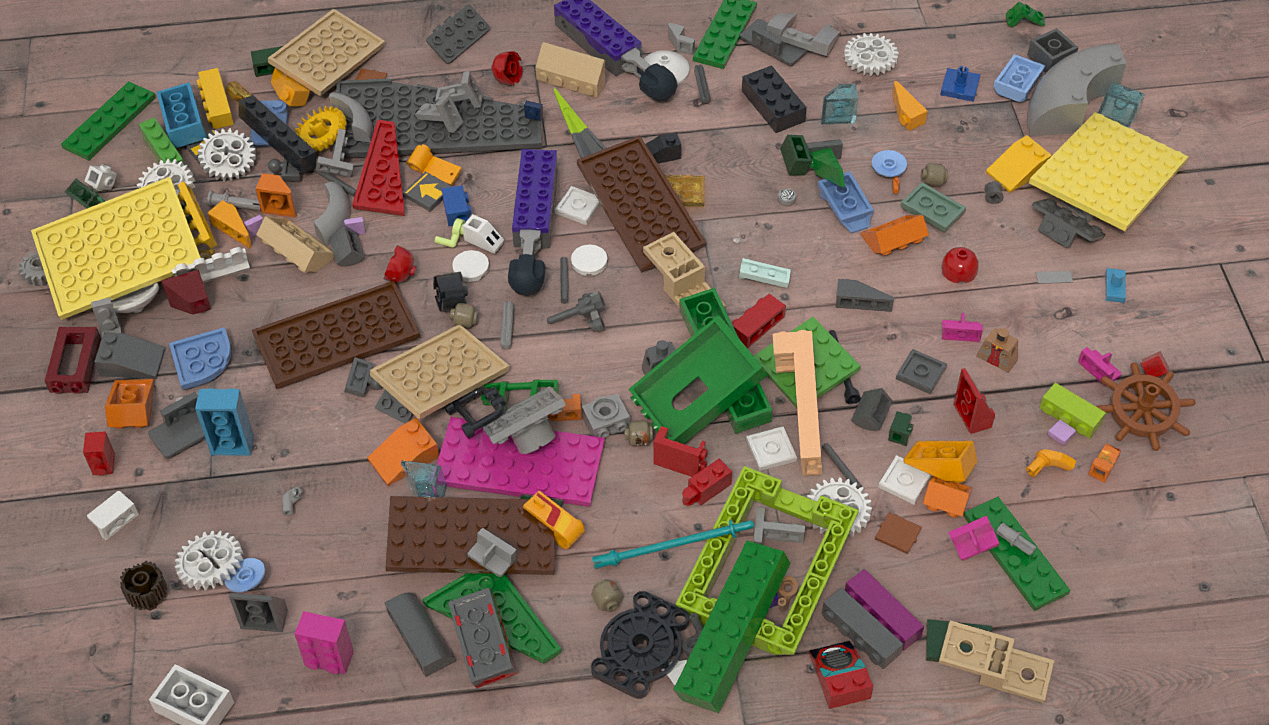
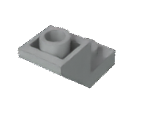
[668,22,695,55]

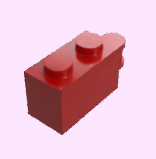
[682,458,732,506]

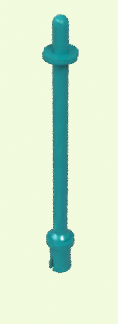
[592,519,754,569]

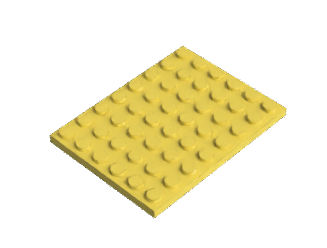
[1029,112,1188,231]
[31,177,201,320]

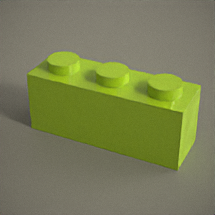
[1039,382,1106,439]

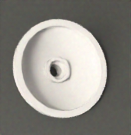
[644,50,690,85]
[111,282,159,313]

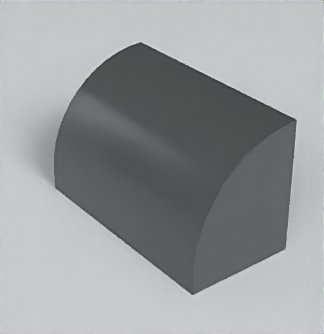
[806,139,843,159]
[329,226,365,266]
[851,388,893,431]

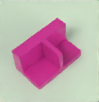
[942,313,983,342]
[1078,347,1122,387]
[948,516,1000,561]

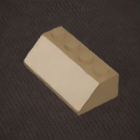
[536,42,606,98]
[256,216,335,273]

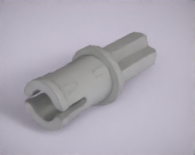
[996,523,1036,555]

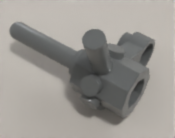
[547,291,606,332]

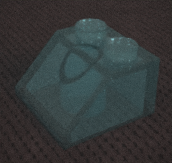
[1098,82,1145,128]
[821,84,858,125]
[401,460,447,497]

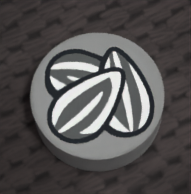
[778,188,796,206]

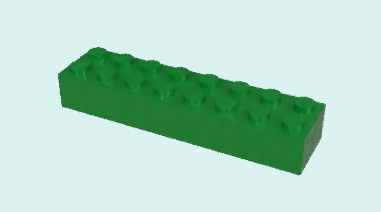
[679,288,772,434]
[673,540,791,714]

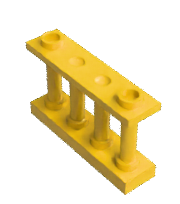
[177,181,217,248]

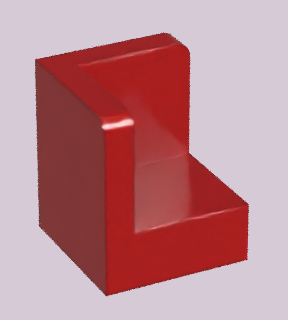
[1141,351,1169,377]

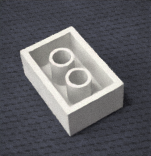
[149,664,234,725]

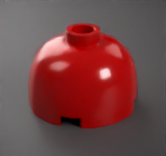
[491,51,523,85]
[383,245,416,283]
[941,247,979,283]

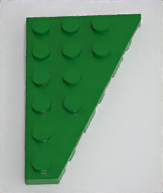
[423,573,562,664]

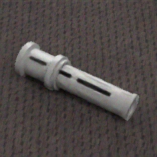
[207,191,261,211]

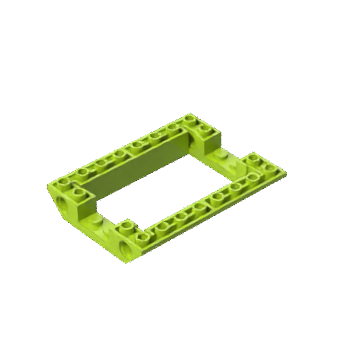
[676,466,859,655]

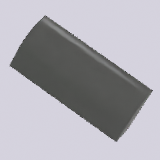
[385,593,456,677]

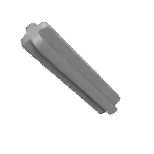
[500,302,514,349]

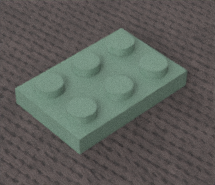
[901,182,966,232]

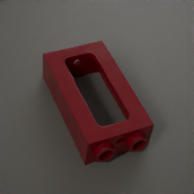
[45,327,101,394]

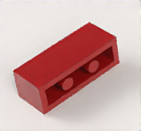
[732,294,786,349]

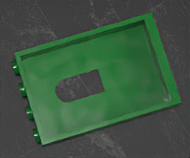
[628,315,768,444]

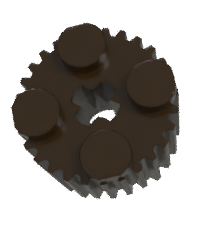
[120,561,168,611]

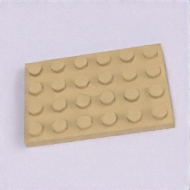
[268,9,385,96]
[370,325,510,419]

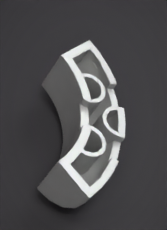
[329,92,373,143]
[313,182,351,246]

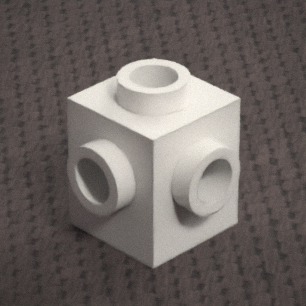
[84,164,117,191]

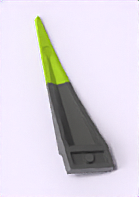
[554,88,606,158]

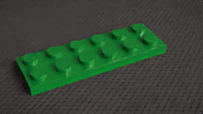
[693,0,757,69]
[61,81,156,161]
[963,496,1070,611]

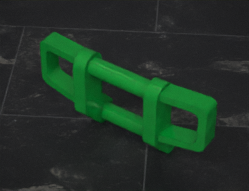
[481,379,560,410]

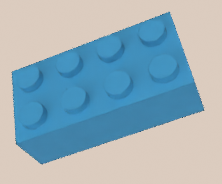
[157,82,207,148]
[195,388,254,456]

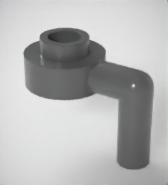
[683,613,704,657]

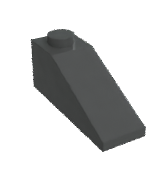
[836,279,894,312]

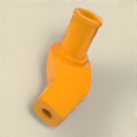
[1025,449,1076,477]

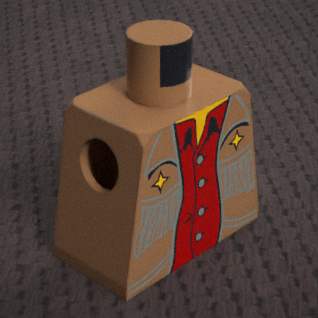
[976,328,1018,373]

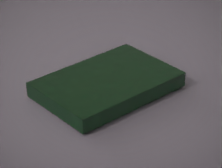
[926,619,992,662]

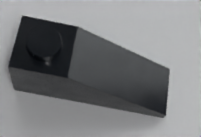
[646,132,681,164]

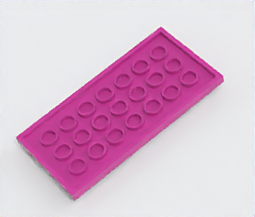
[432,417,605,507]

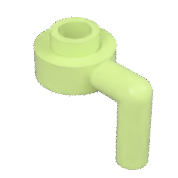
[434,218,465,248]

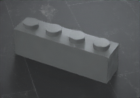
[822,588,903,669]

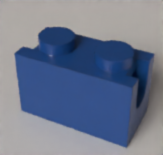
[441,185,472,226]

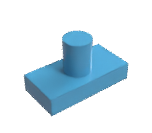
[1105,268,1126,303]

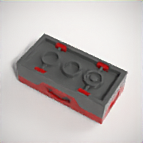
[448,588,518,688]

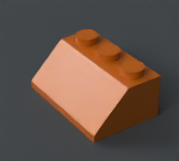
[860,215,929,256]

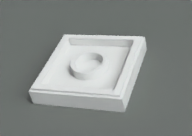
[555,186,601,225]
[746,426,797,471]
[878,455,932,505]

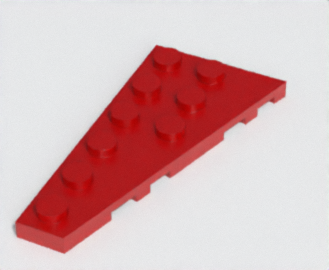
[352,120,405,216]

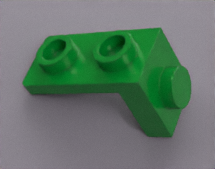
[1006,1,1045,28]

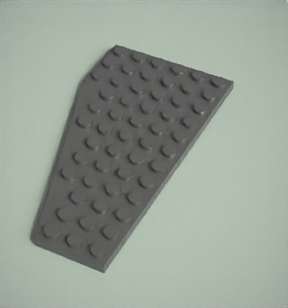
[333,78,542,158]

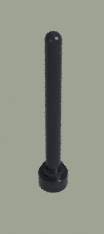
[829,330,861,404]

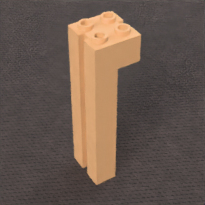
[773,330,822,476]

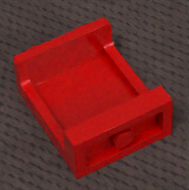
[653,426,708,477]

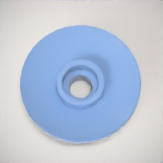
[872,150,907,177]
[224,558,265,592]

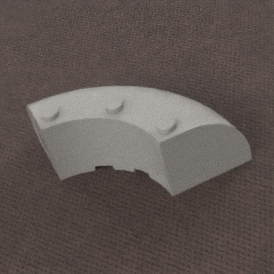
[1027,43,1126,136]

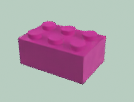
[294,611,354,674]

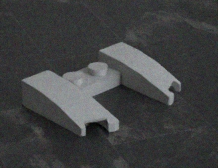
[766,12,841,56]

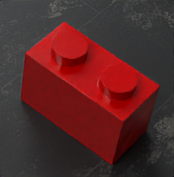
[83,431,115,476]

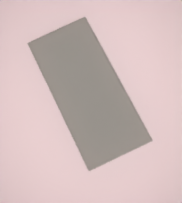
[1036,271,1073,283]

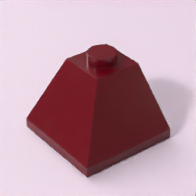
[162,270,211,315]

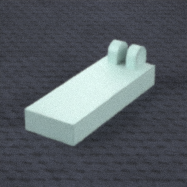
[738,258,791,288]

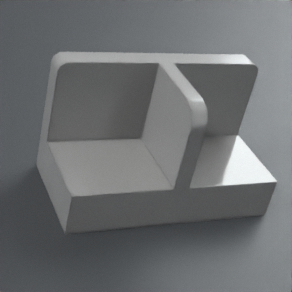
[468,528,516,577]

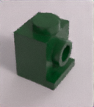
[888,411,914,446]

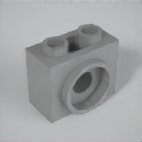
[582,394,630,438]

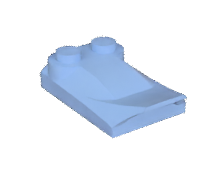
[993,54,1045,102]

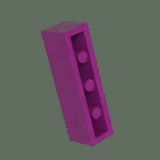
[845,569,924,651]

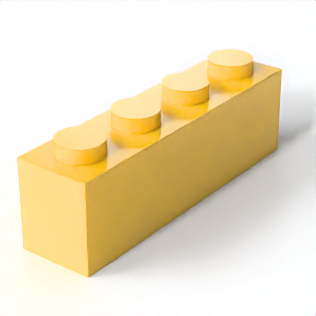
[197,68,234,129]

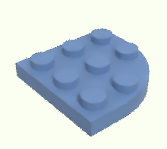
[169,327,231,390]

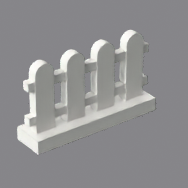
[172,247,250,284]

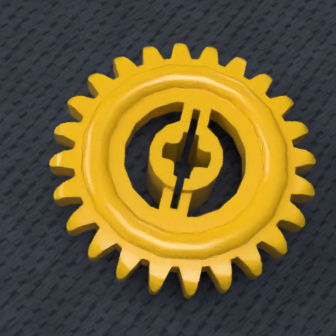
[295,106,347,152]

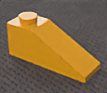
[270,67,310,106]
[892,81,928,131]
[208,200,252,249]

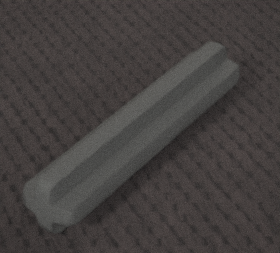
[694,64,710,104]

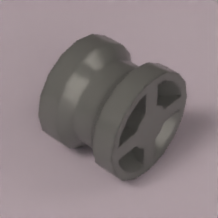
[984,181,1004,204]

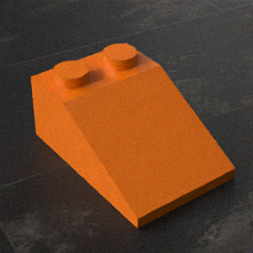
[105,379,154,429]
[367,418,439,486]

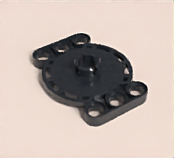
[591,591,690,699]

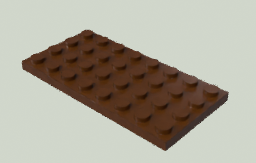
[577,135,706,273]
[252,281,421,389]
[386,496,555,575]

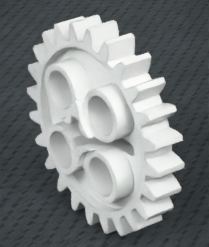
[844,33,899,76]
[198,128,256,182]
[137,159,195,205]
[807,477,872,537]
[175,531,243,590]

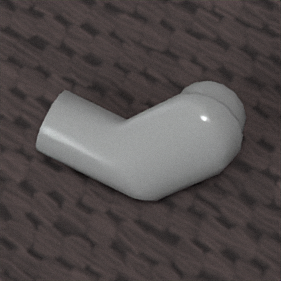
[282,487,302,516]

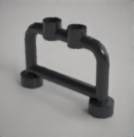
[444,387,506,440]

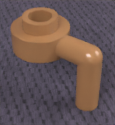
[778,576,799,612]

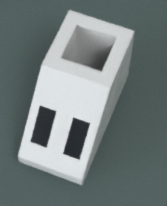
[463,214,505,254]

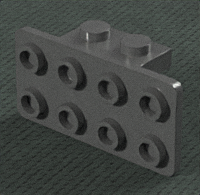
[426,5,490,64]
[740,19,809,66]
[1032,198,1106,248]
[148,392,205,459]

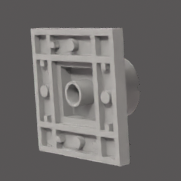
[482,386,566,454]

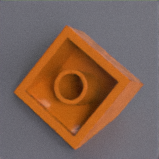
[255,173,297,218]
[923,476,973,518]

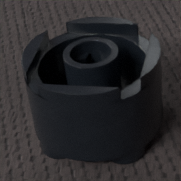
[433,272,468,312]

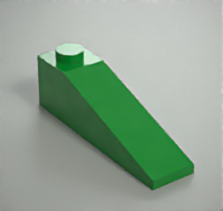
[809,148,845,187]

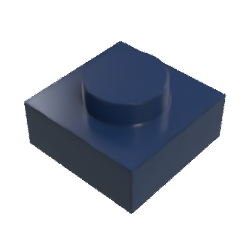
[524,100,543,121]

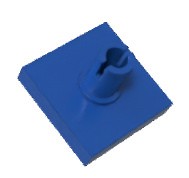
[940,66,981,102]

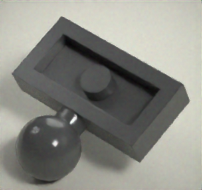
[268,158,301,181]
[344,357,383,398]

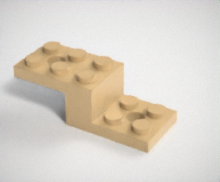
[643,232,726,310]
[939,620,1054,703]

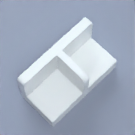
[87,491,139,541]

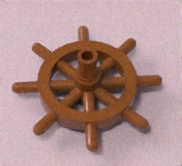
[1096,362,1196,451]

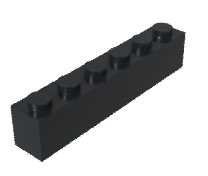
[238,95,316,174]

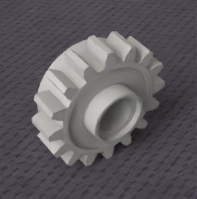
[18,250,48,286]

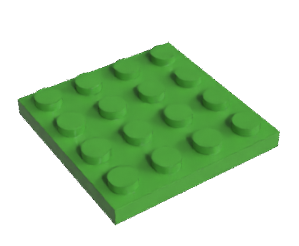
[754,317,861,408]

